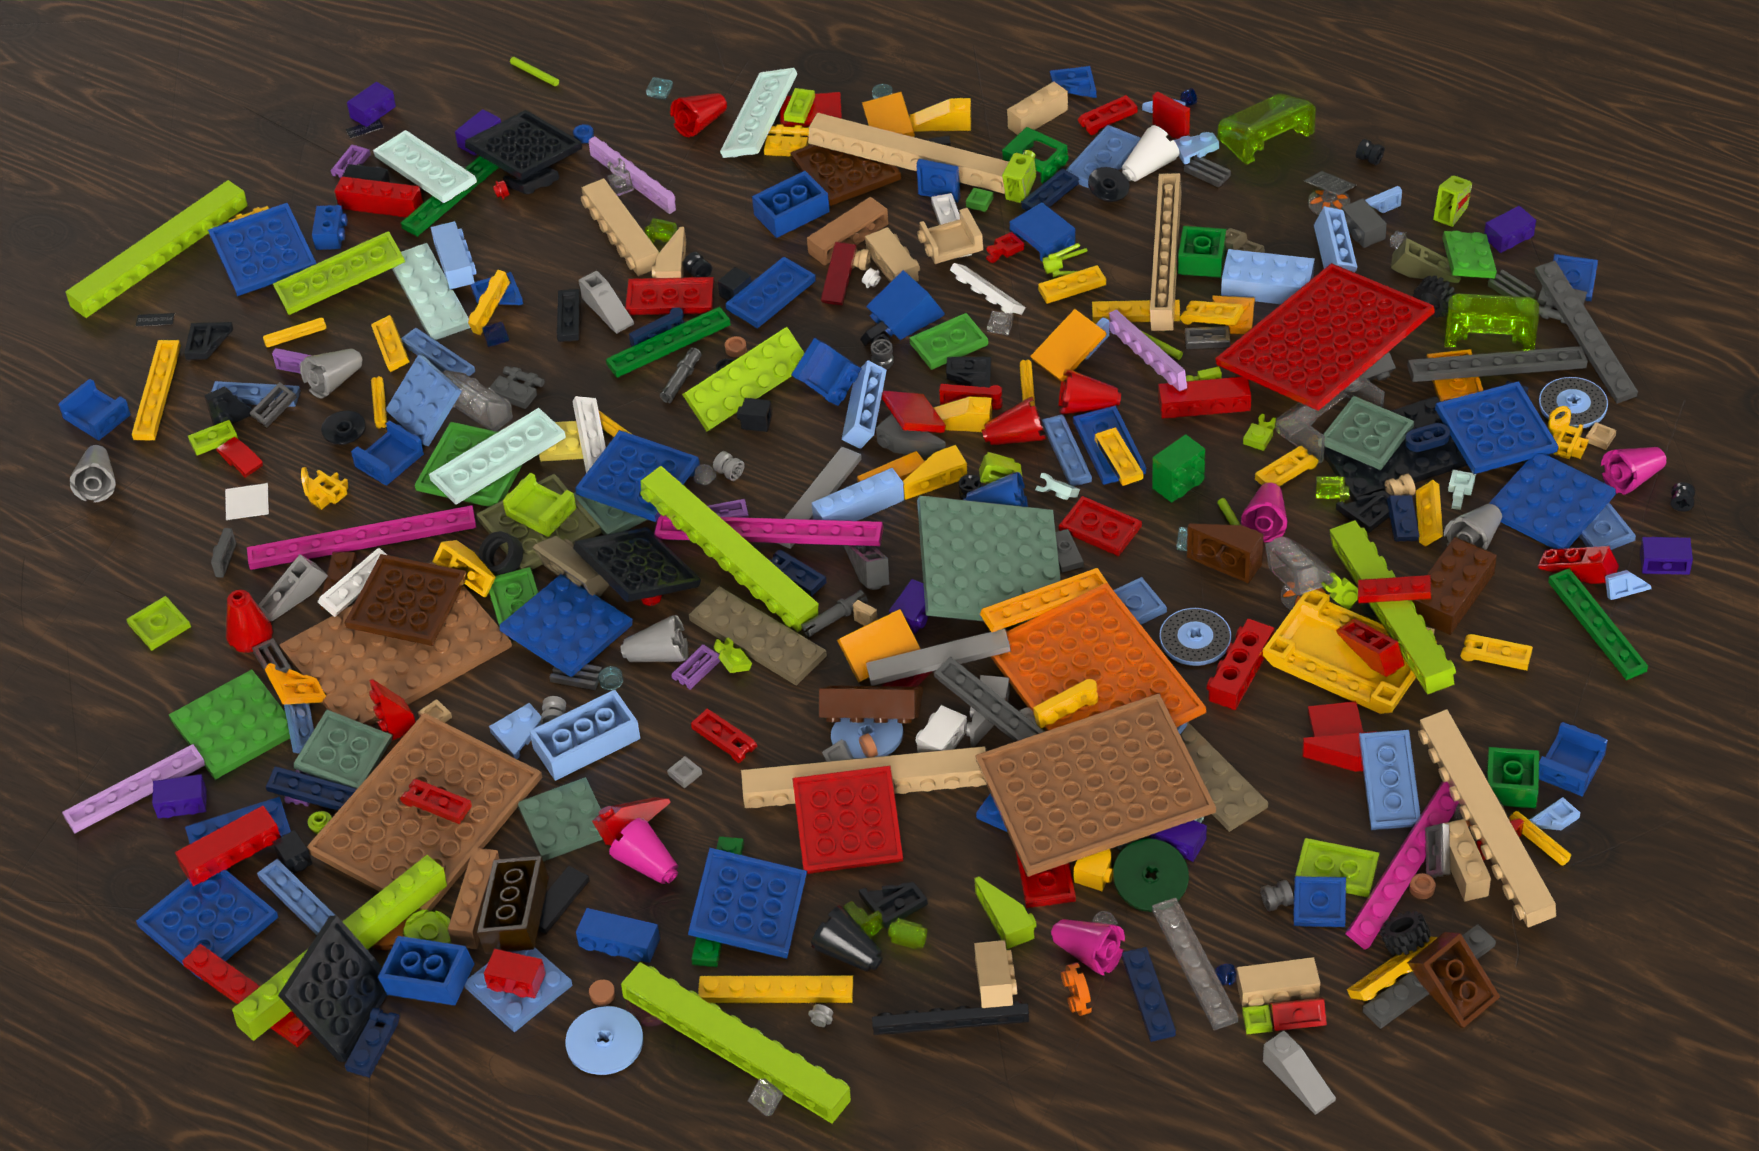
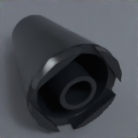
[810,905,883,972]

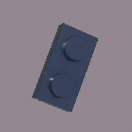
[1387,495,1420,541]

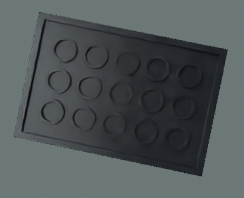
[1314,396,1468,502]

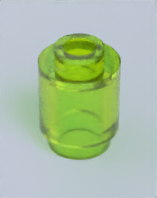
[888,918,928,949]

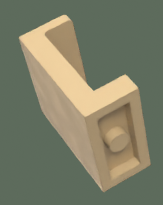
[917,208,983,264]

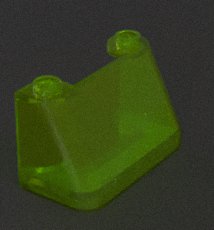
[1217,93,1316,165]
[1444,294,1539,351]

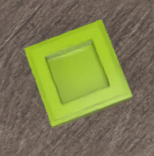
[1242,1005,1273,1034]

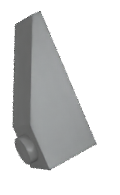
[258,554,328,622]
[1263,1031,1336,1115]

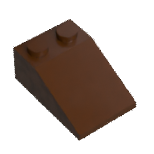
[1187,523,1263,583]
[1407,932,1500,1028]

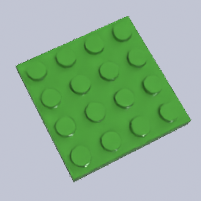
[415,422,523,507]
[169,669,290,780]

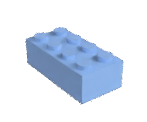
[1221,249,1315,304]
[529,689,641,781]

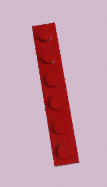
[183,944,312,1048]

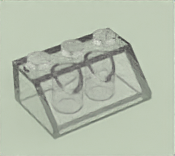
[442,370,513,431]
[1265,537,1340,595]

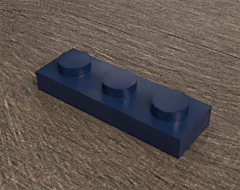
[1021,169,1079,211]

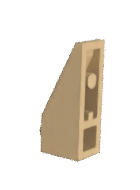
[652,227,686,278]

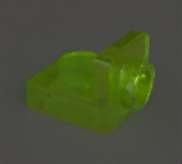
[644,218,677,243]
[1316,476,1349,502]
[843,901,883,936]

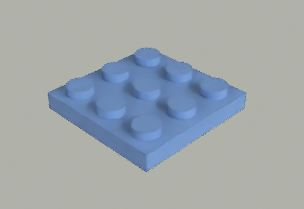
[385,355,462,446]
[465,947,572,1032]

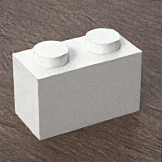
[916,705,967,753]

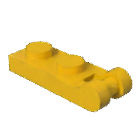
[1180,301,1244,325]
[1255,446,1319,486]
[1460,634,1533,671]
[1033,679,1098,729]

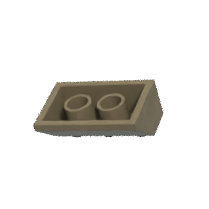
[533,536,609,597]

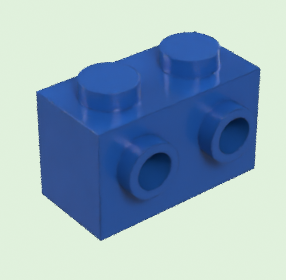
[312,205,347,250]

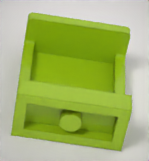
[503,473,577,537]

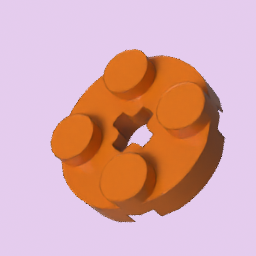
[1061,963,1091,1016]

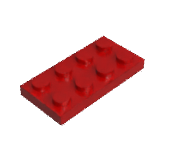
[625,277,714,315]

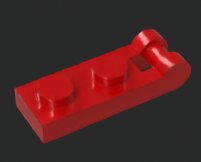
[1078,95,1138,135]
[939,384,1003,410]
[691,708,757,763]
[400,779,472,824]

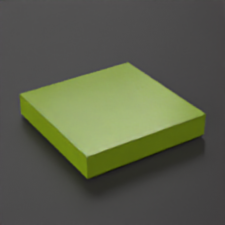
[126,596,191,651]

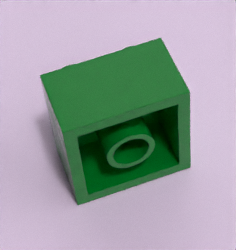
[1178,226,1226,277]
[1152,434,1205,503]
[1486,747,1539,808]

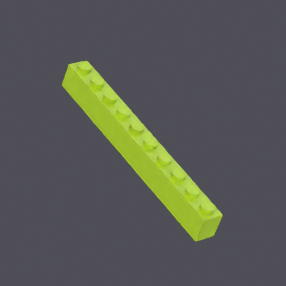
[65,180,248,318]
[640,466,819,632]
[1330,520,1456,695]
[232,855,447,1041]
[621,962,851,1124]

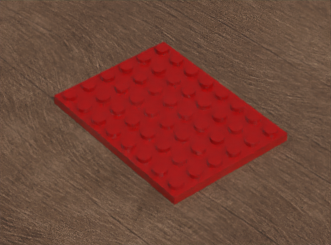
[1216,263,1435,411]

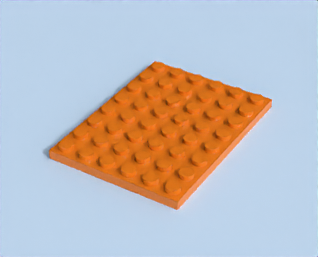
[991,583,1206,731]

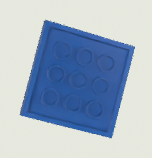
[208,203,316,296]
[1435,381,1558,474]
[575,430,699,522]
[1489,454,1616,549]
[500,574,633,677]
[688,848,807,959]
[136,870,278,981]

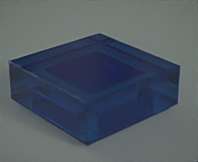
[482,322,509,347]

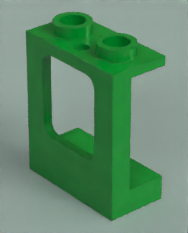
[1002,127,1069,184]

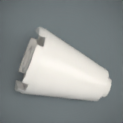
[1122,125,1179,181]

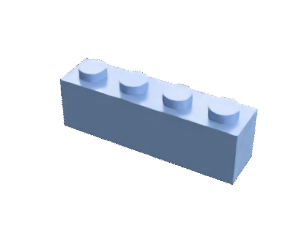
[1314,206,1357,273]
[430,221,477,289]
[842,360,887,449]
[812,468,904,521]

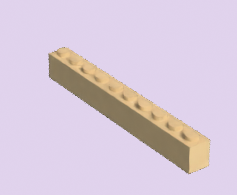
[808,113,1009,194]
[1150,173,1181,331]
[1418,709,1556,928]
[741,747,987,808]

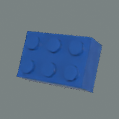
[752,171,830,238]
[378,936,474,1005]

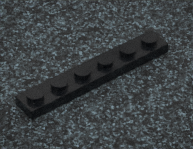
[872,1001,1029,1035]

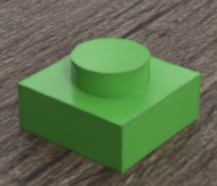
[966,188,993,212]

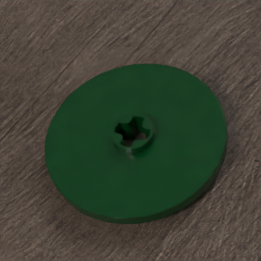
[1113,839,1189,912]

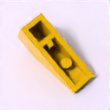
[910,98,971,132]
[934,397,992,432]
[903,445,967,500]
[432,540,496,597]
[1074,849,1113,891]

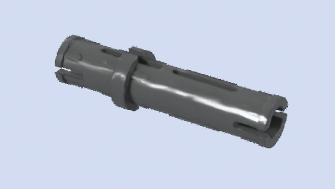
[659,347,702,403]
[801,590,868,637]

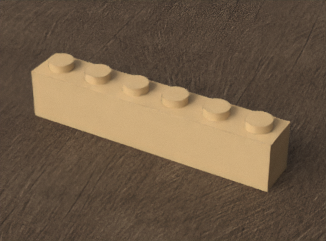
[581,178,659,276]

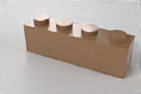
[807,197,888,265]
[448,848,500,949]

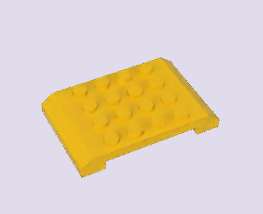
[1263,587,1437,714]

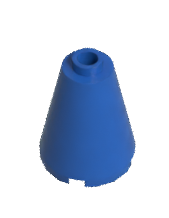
[963,472,1028,507]

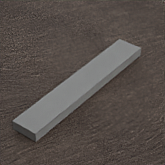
[777,447,862,549]
[866,629,1011,686]

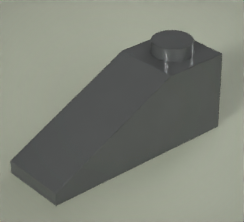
[876,414,946,458]
[843,545,889,590]

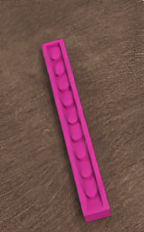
[247,506,476,570]
[655,515,884,546]
[1345,768,1481,950]

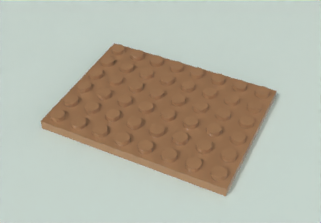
[279,562,512,726]
[975,693,1216,877]
[306,713,542,912]

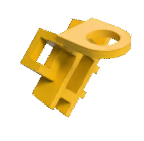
[1548,406,1589,459]
[301,467,348,510]

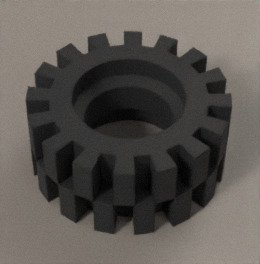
[1413,275,1457,318]
[1380,911,1431,956]

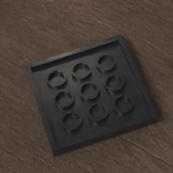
[465,110,582,180]
[573,527,701,602]
[278,915,387,1062]

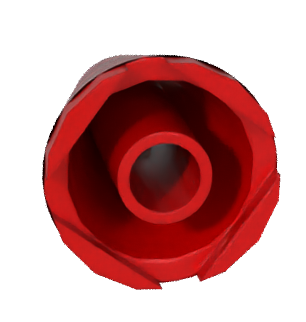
[670,93,727,137]
[1058,369,1121,414]
[982,397,1046,445]
[226,590,273,653]

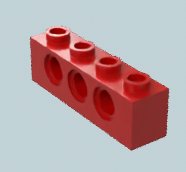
[1207,619,1274,710]

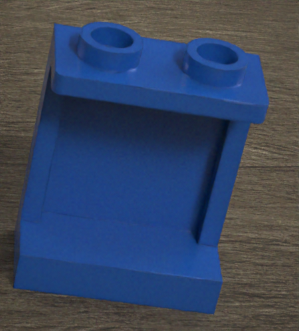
[1009,202,1075,262]
[791,338,862,406]
[59,379,131,441]
[351,421,424,486]
[1539,722,1608,797]

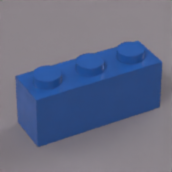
[576,908,660,963]

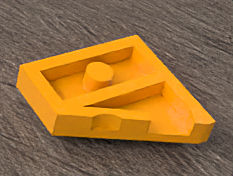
[1212,296,1255,334]
[264,663,326,705]

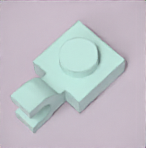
[1448,470,1476,510]
[1035,473,1080,500]

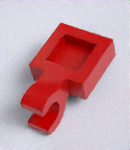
[986,232,1024,263]

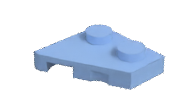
[1174,132,1219,164]
[489,703,542,759]

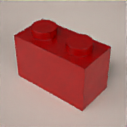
[484,949,546,998]

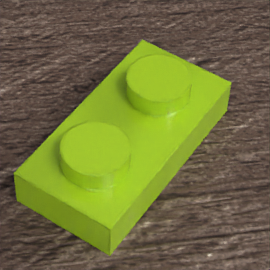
[784,88,815,123]
[188,420,238,455]

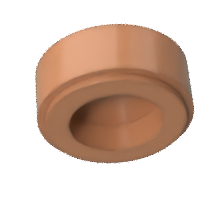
[725,336,747,357]
[859,733,878,758]
[1409,873,1435,899]
[589,980,615,1006]

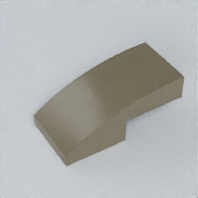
[1225,228,1265,253]

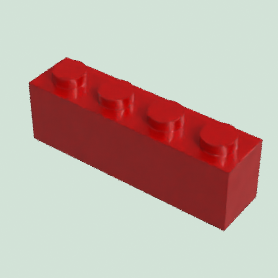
[334,176,423,217]
[1158,377,1251,419]
[175,805,281,886]

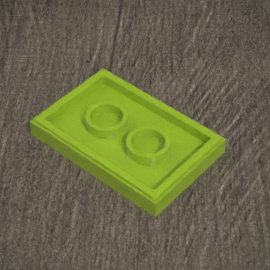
[1294,838,1379,897]

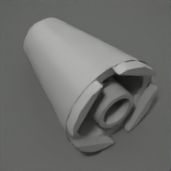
[300,348,362,398]
[70,445,116,502]
[1444,504,1502,550]
[620,615,689,662]

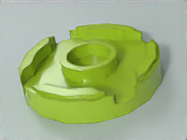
[403,910,452,944]

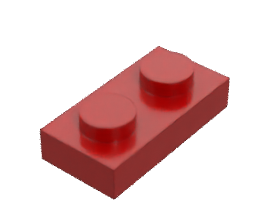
[1271,998,1327,1031]

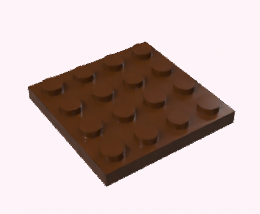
[790,144,901,206]
[345,554,467,646]

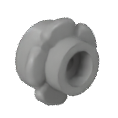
[808,1004,833,1027]

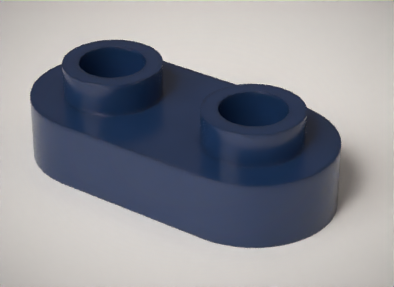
[1405,423,1450,452]

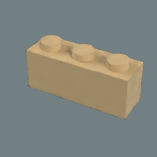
[1007,82,1068,135]
[865,227,920,282]
[1444,819,1491,902]
[974,940,1017,1008]
[1236,957,1320,1007]

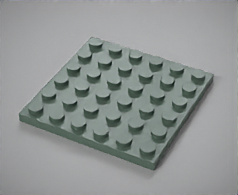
[917,495,1061,625]

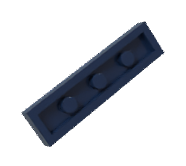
[266,766,357,811]
[1122,947,1176,1042]

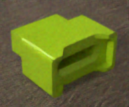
[979,452,1022,483]

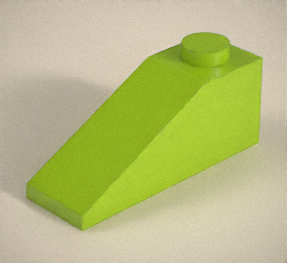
[974,877,1037,950]

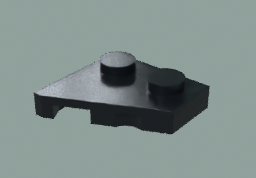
[503,167,559,194]
[184,322,233,360]
[946,357,991,388]
[204,386,253,426]
[1336,490,1390,533]
[859,882,928,928]

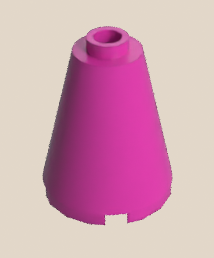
[1601,447,1666,495]
[1241,483,1288,542]
[609,818,678,884]
[1051,919,1125,975]

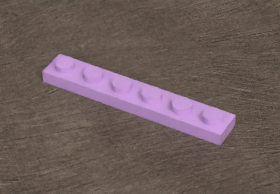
[588,136,676,214]
[1109,310,1187,392]
[62,744,205,834]

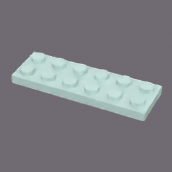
[720,68,797,158]
[373,130,477,203]
[392,243,470,340]
[429,408,566,504]

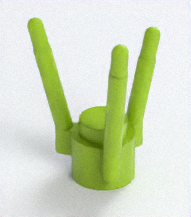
[1042,243,1088,277]

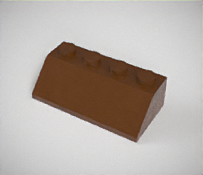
[819,685,923,723]

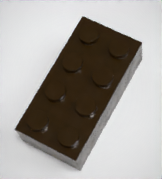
[477,856,549,954]

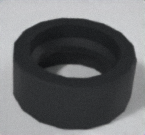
[478,531,523,576]

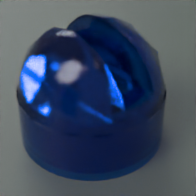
[1180,88,1197,106]
[1215,964,1237,986]

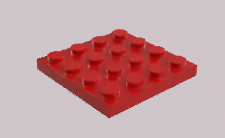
[792,766,903,874]

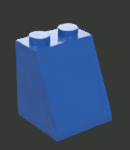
[866,270,945,340]

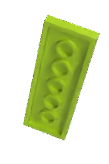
[273,231,405,315]
[682,327,804,432]

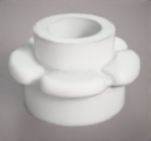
[862,268,881,288]

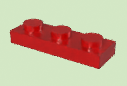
[1358,575,1431,603]

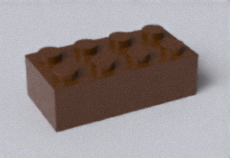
[1412,537,1497,635]

